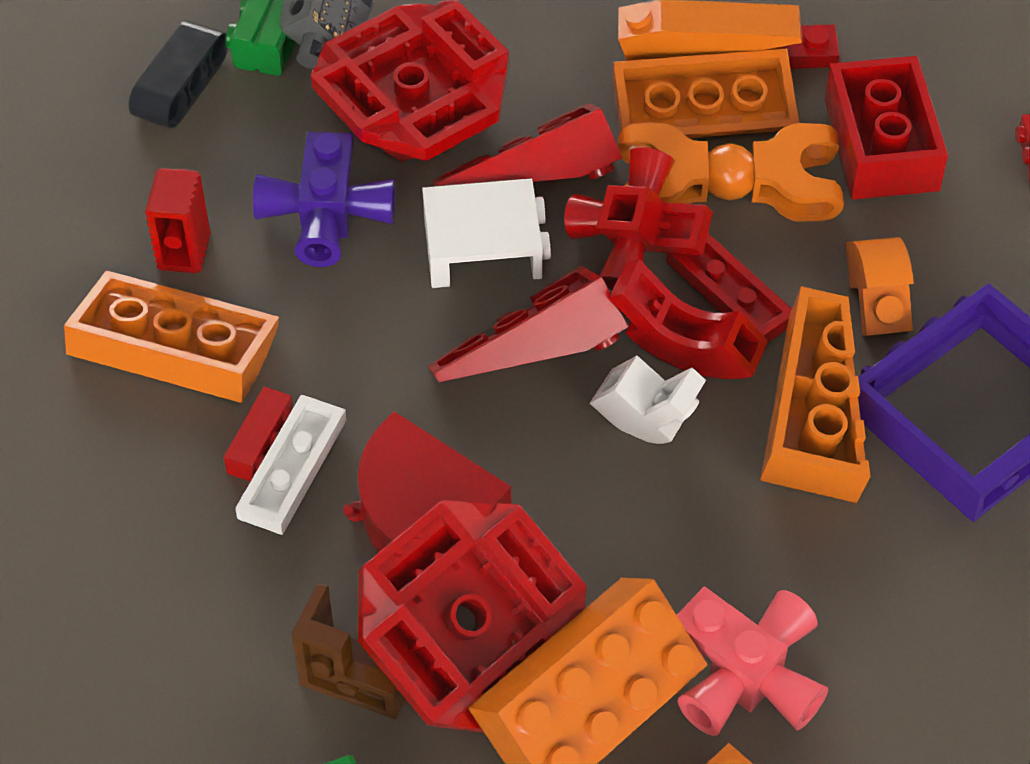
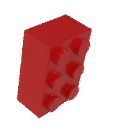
[824,56,948,200]

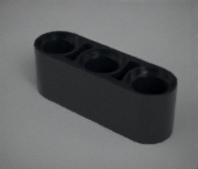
[129,20,228,129]

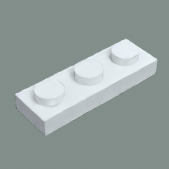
[235,394,347,535]

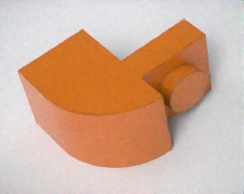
[845,237,914,336]

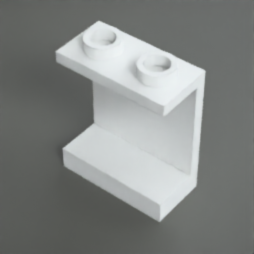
[422,179,551,288]

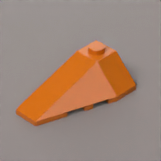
[618,0,802,61]

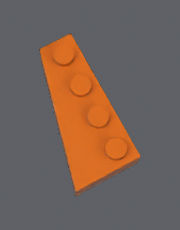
[760,286,871,503]

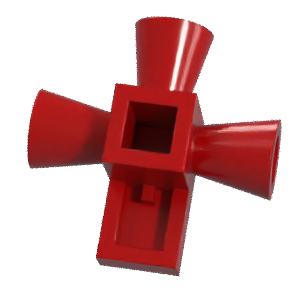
[564,147,713,290]

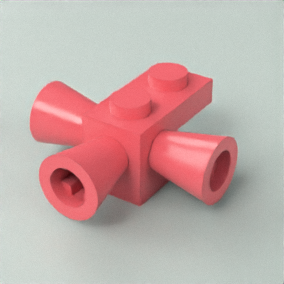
[677,586,829,736]

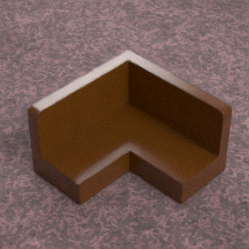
[291,583,406,720]

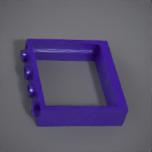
[858,283,1030,522]

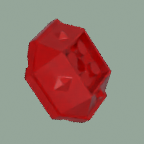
[311,0,509,163]
[358,500,587,733]

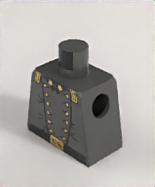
[280,0,374,69]

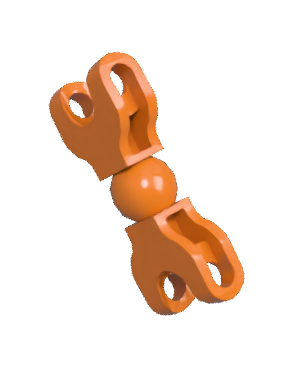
[618,123,844,222]

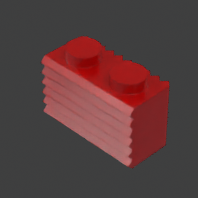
[144,168,211,274]

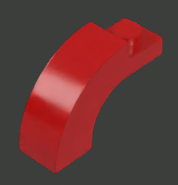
[609,259,768,379]

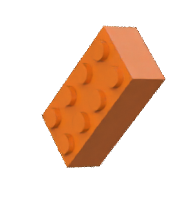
[468,577,708,764]

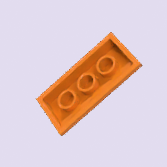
[611,48,799,138]
[64,270,279,403]

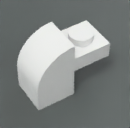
[589,356,706,444]

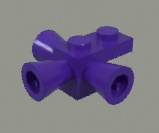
[253,132,395,267]

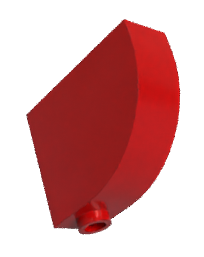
[358,411,512,552]

